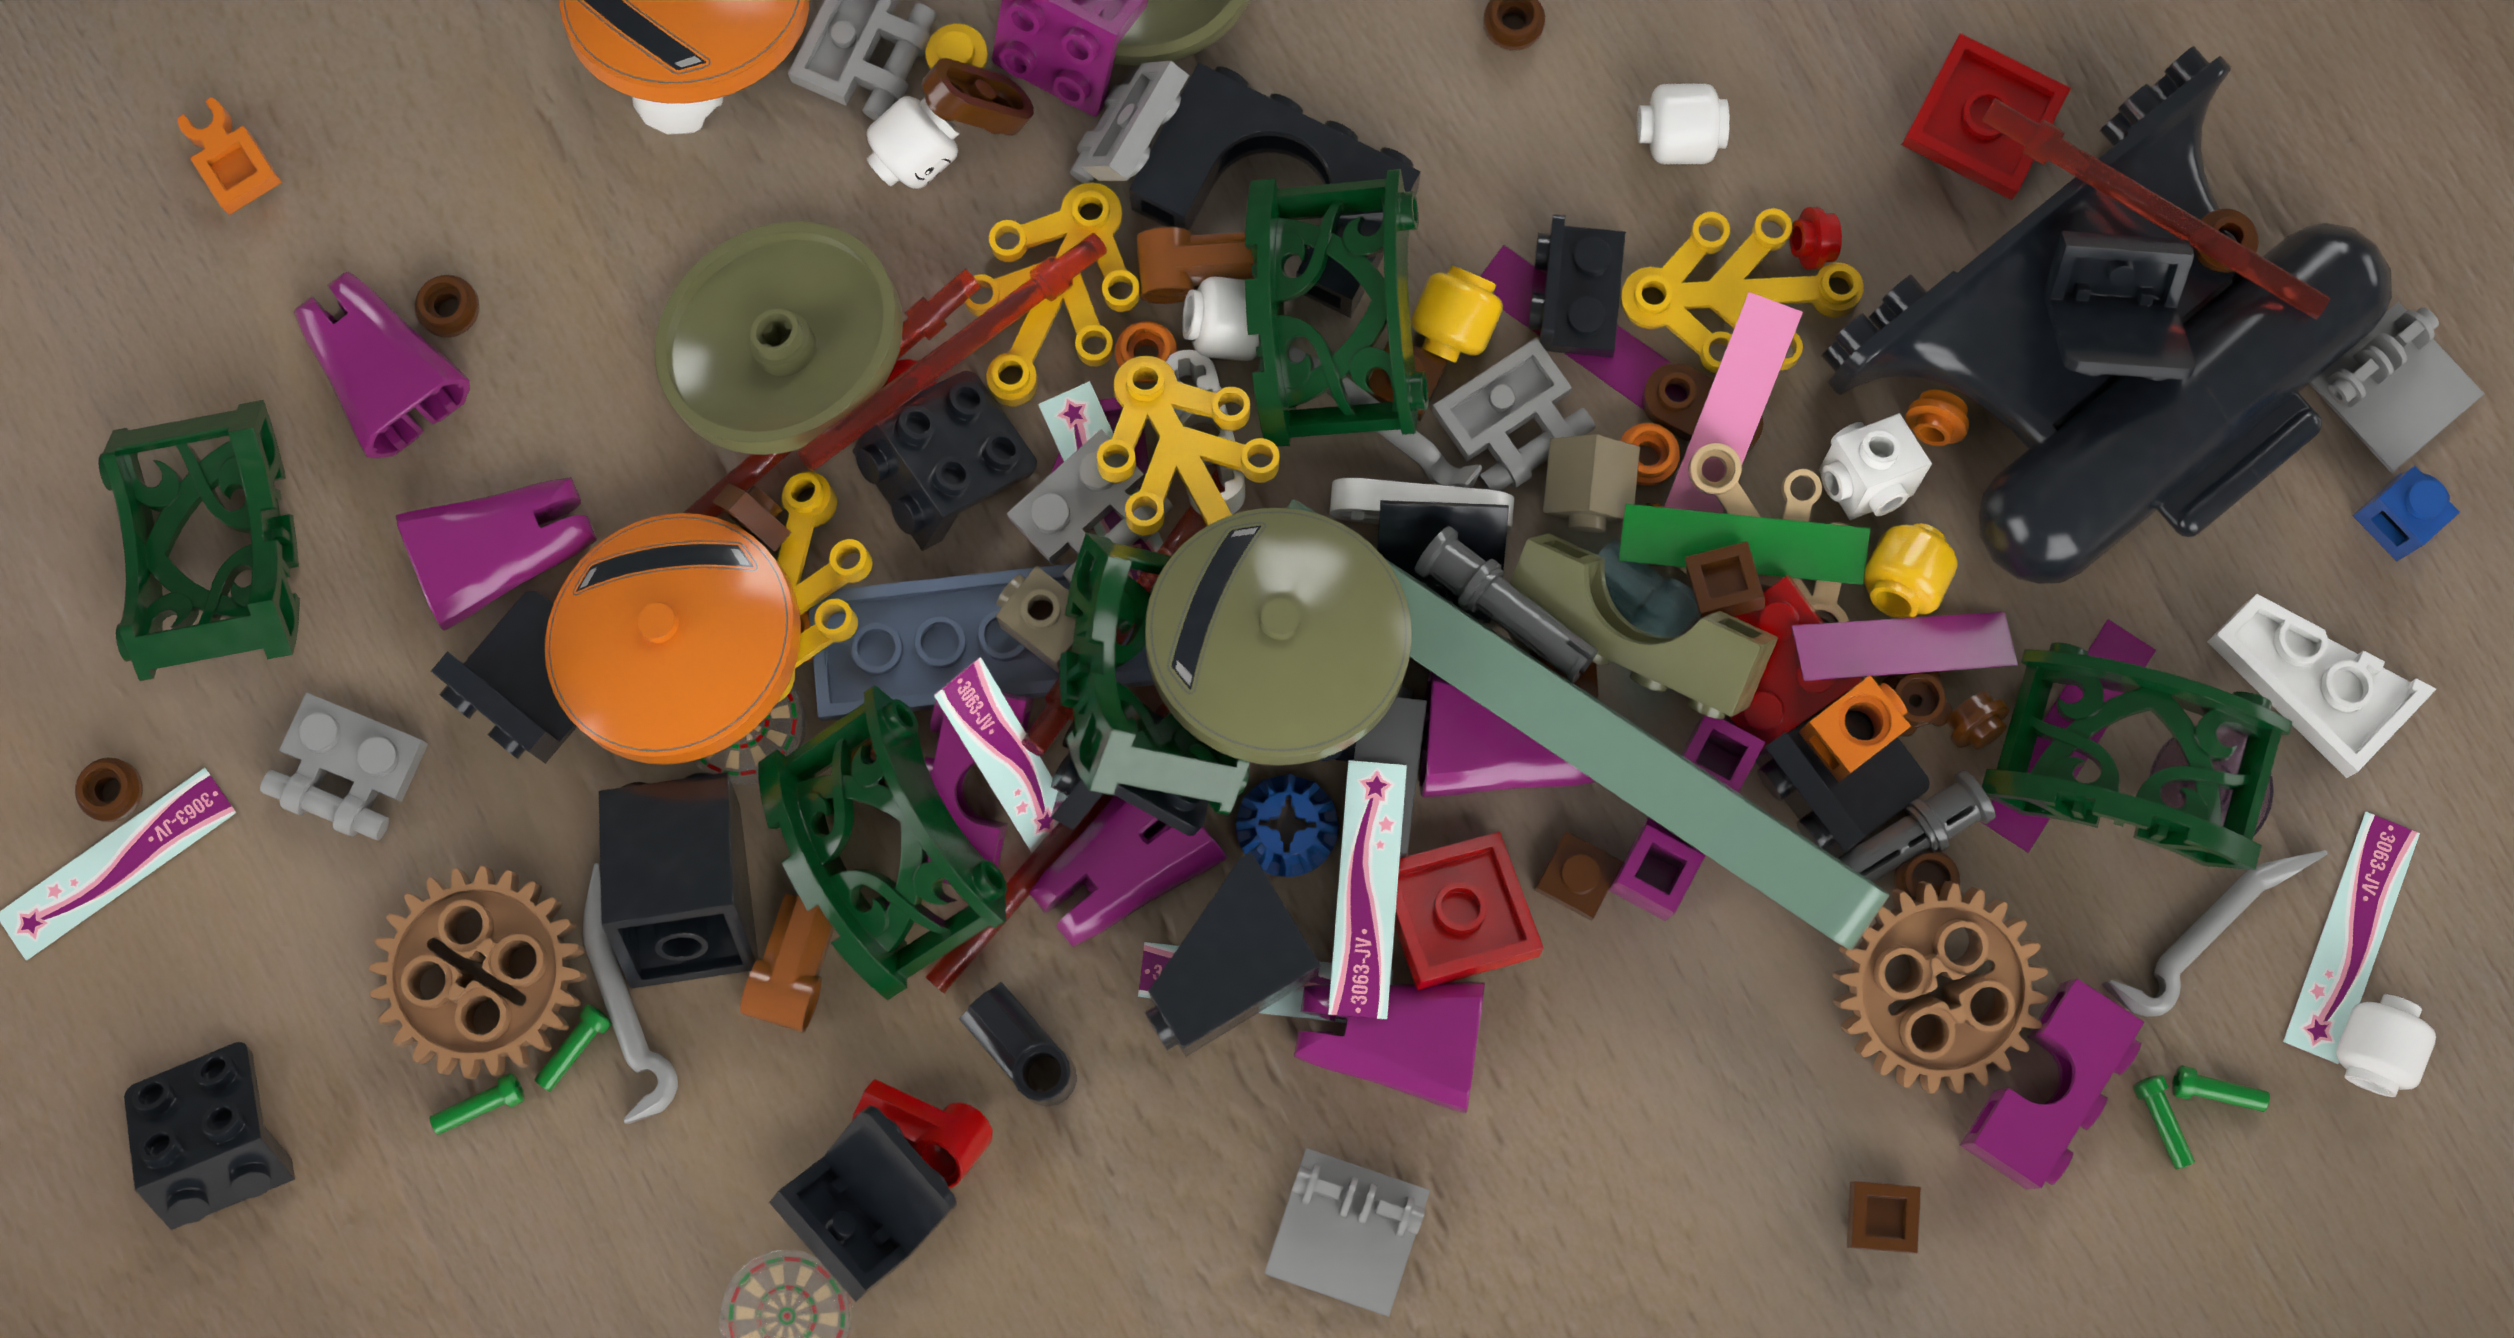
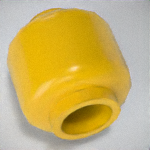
[1410,265,1503,363]
[1864,523,1958,619]

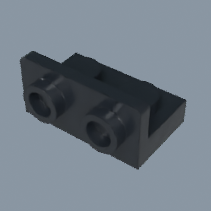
[1528,214,1626,358]

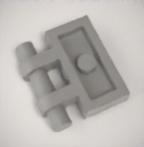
[788,0,937,120]
[1070,61,1189,183]
[1431,338,1595,491]
[1006,429,1174,584]
[260,692,428,841]

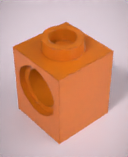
[1799,676,1911,782]

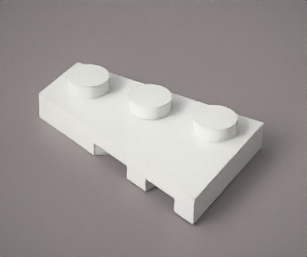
[2207,594,2436,778]

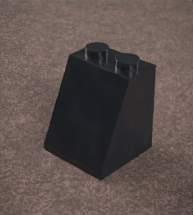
[599,772,759,989]
[1145,852,1321,1057]

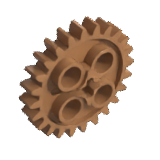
[369,866,586,1079]
[1833,881,2048,1094]

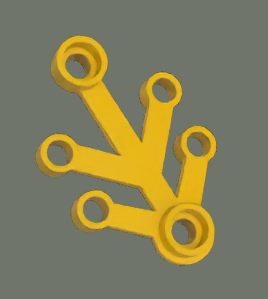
[962,183,1140,407]
[1620,208,1864,374]
[1097,356,1280,535]
[734,472,873,703]

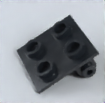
[1377,500,1509,624]

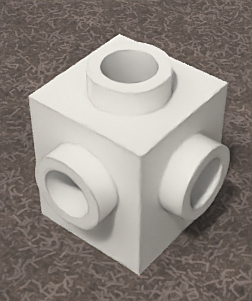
[1819,413,1932,520]

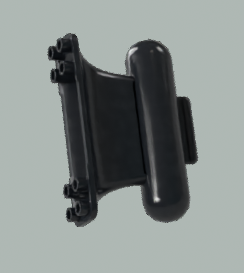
[1821,46,2392,584]

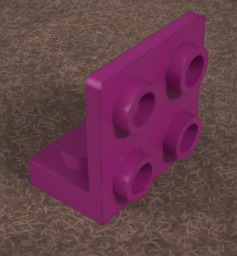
[992,0,1148,117]

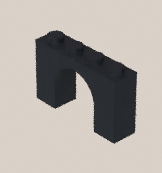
[1129,62,1421,318]

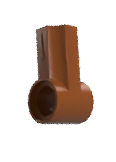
[1136,227,1255,304]
[740,894,834,1033]

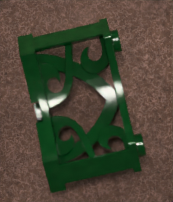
[1245,169,1429,447]
[98,400,300,681]
[1060,533,1250,815]
[1982,642,2292,870]
[758,685,1007,1001]

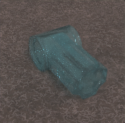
[1598,538,1700,637]

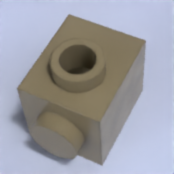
[1543,434,1640,533]
[996,566,1076,674]

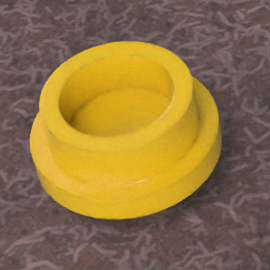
[926,23,988,70]

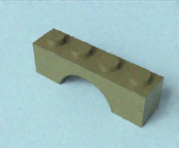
[1510,533,1778,719]

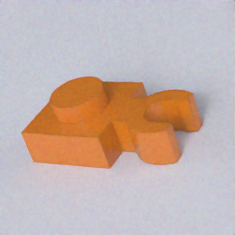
[177,97,282,215]

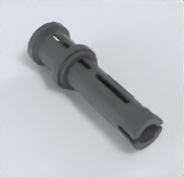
[1415,526,1598,683]
[1837,770,1996,882]

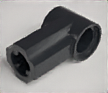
[959,982,1077,1107]

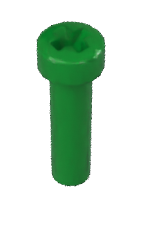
[534,1004,612,1092]
[2172,1065,2270,1112]
[430,1073,525,1135]
[2132,1075,2195,1169]

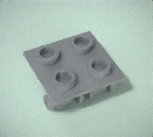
[2309,301,2484,473]
[1264,1148,1430,1317]

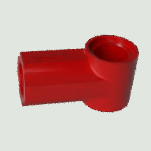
[852,1079,993,1189]

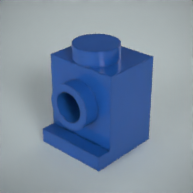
[2352,466,2460,562]

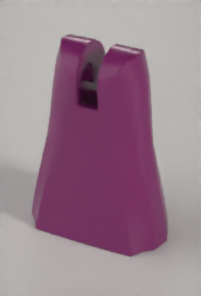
[294,272,470,459]
[396,477,597,631]
[1419,671,1596,797]
[1029,795,1227,947]
[1294,982,1485,1113]

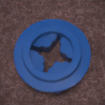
[1236,774,1339,877]

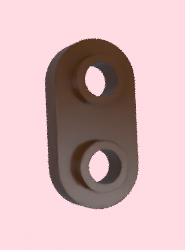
[922,58,1034,136]
[1642,363,1763,453]

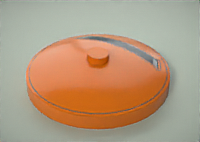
[559,0,810,104]
[545,513,801,764]

